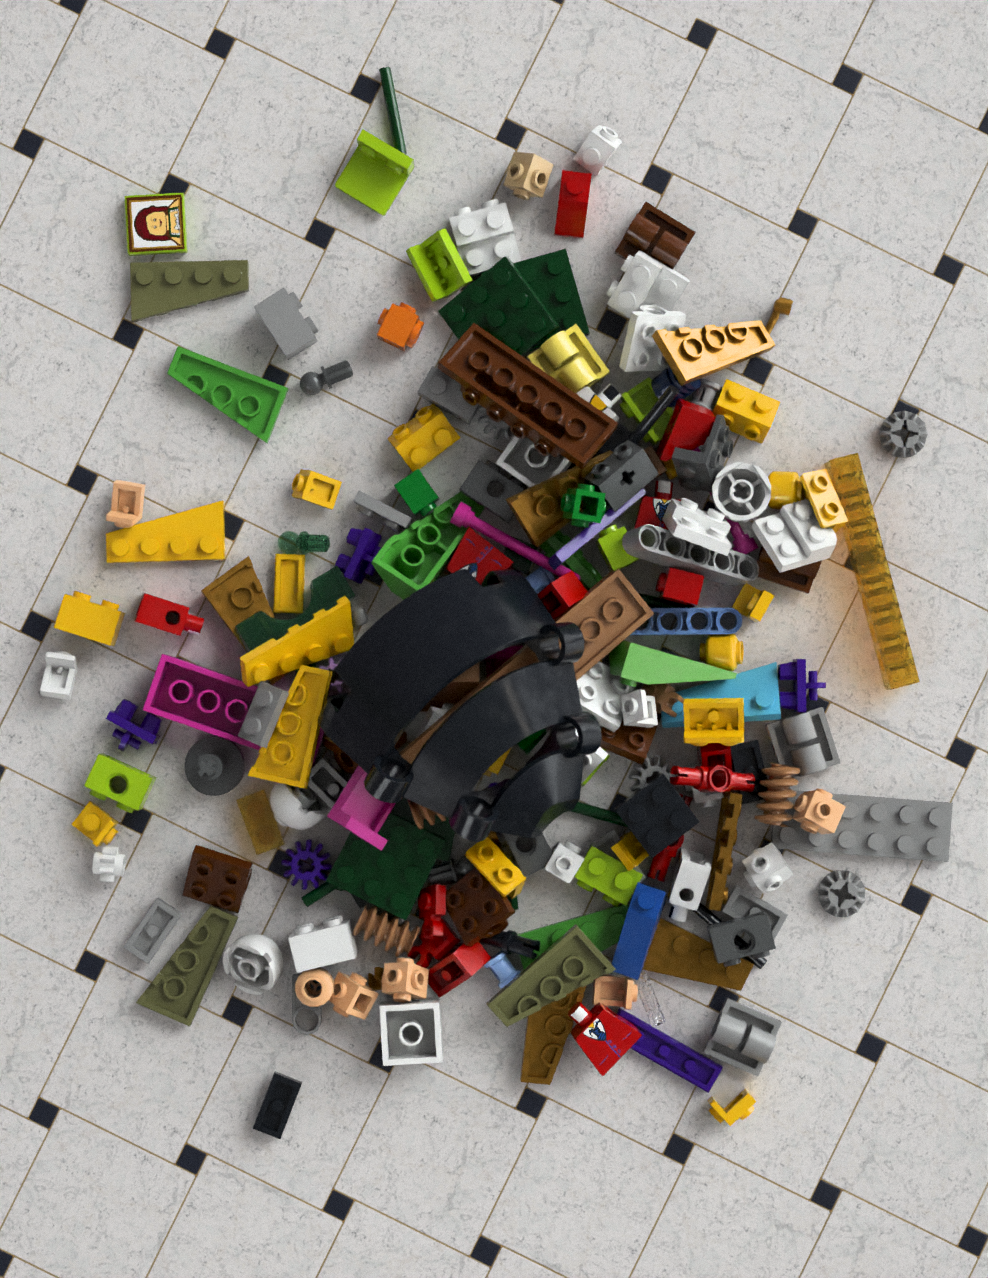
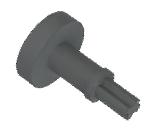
[184,736,245,796]

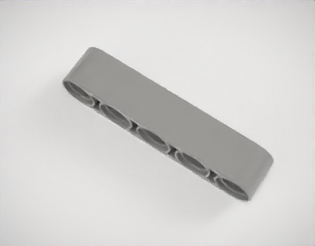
[622,524,759,586]

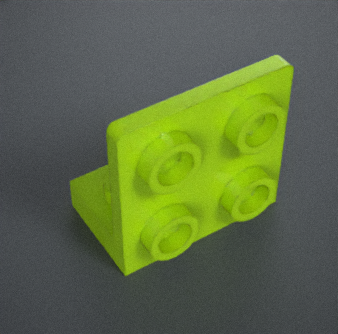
[335,129,415,216]

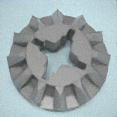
[880,410,928,458]
[818,870,866,917]

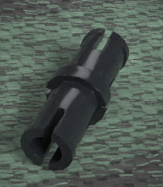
[479,930,540,959]

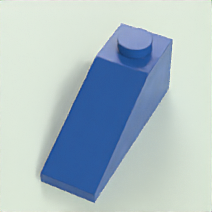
[612,882,668,980]

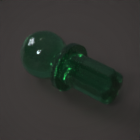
[278,531,331,555]

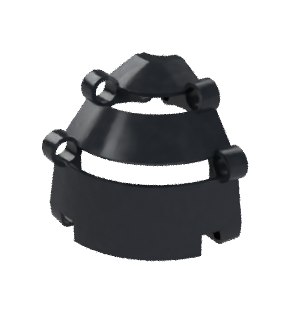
[318,569,602,842]

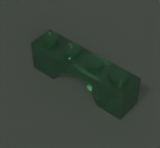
[234,566,356,652]

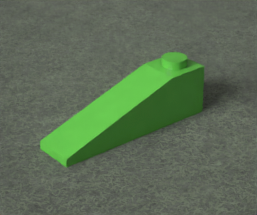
[371,492,484,600]
[609,640,737,687]

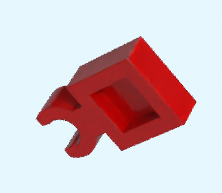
[418,884,446,940]
[407,918,461,968]

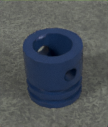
[651,366,701,407]

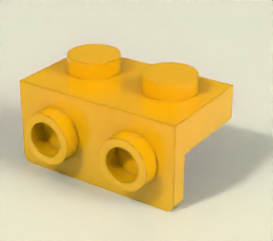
[712,379,780,443]
[388,404,460,472]
[800,469,848,533]
[683,698,744,746]
[465,837,527,899]

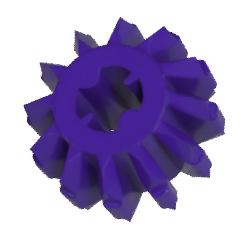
[282,839,332,890]

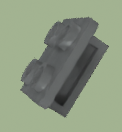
[672,414,733,493]

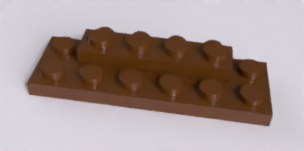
[438,323,618,469]

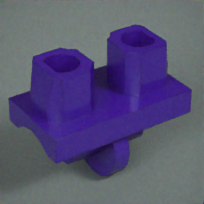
[335,528,383,585]
[778,659,826,712]
[106,699,163,752]

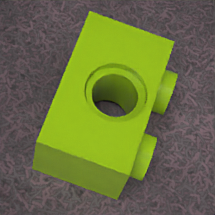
[595,524,640,572]
[84,753,157,813]

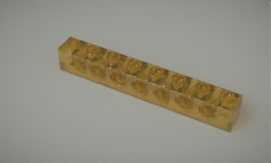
[824,453,920,690]

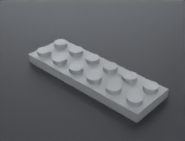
[771,790,953,862]

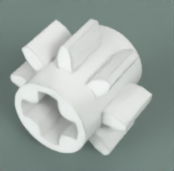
[93,846,126,883]

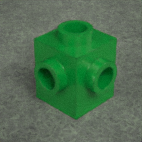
[560,483,606,528]

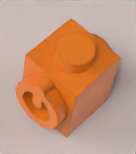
[377,302,424,352]

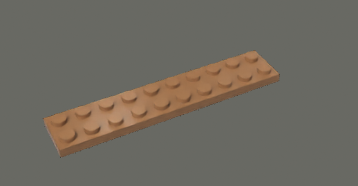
[399,568,654,764]

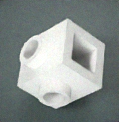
[742,842,794,894]

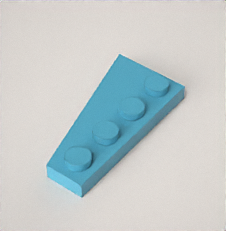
[661,662,781,728]

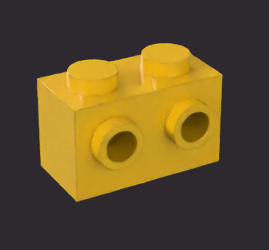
[54,591,125,646]

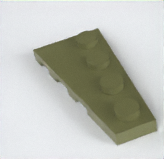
[130,260,249,323]
[136,905,239,1027]
[487,924,616,1027]

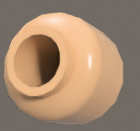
[295,967,334,1007]

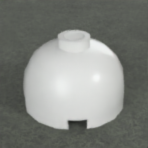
[712,462,771,522]
[270,782,329,830]
[222,933,284,995]

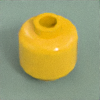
[768,471,805,509]
[699,634,744,672]

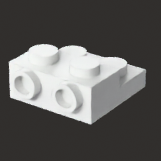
[449,199,521,277]
[606,250,690,318]
[662,498,732,556]
[751,499,837,573]

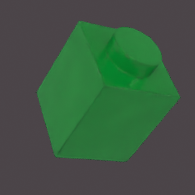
[394,469,439,517]

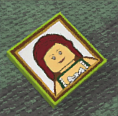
[125,193,188,256]

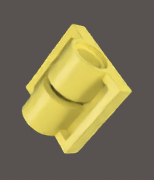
[527,324,610,393]

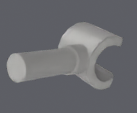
[351,608,368,628]

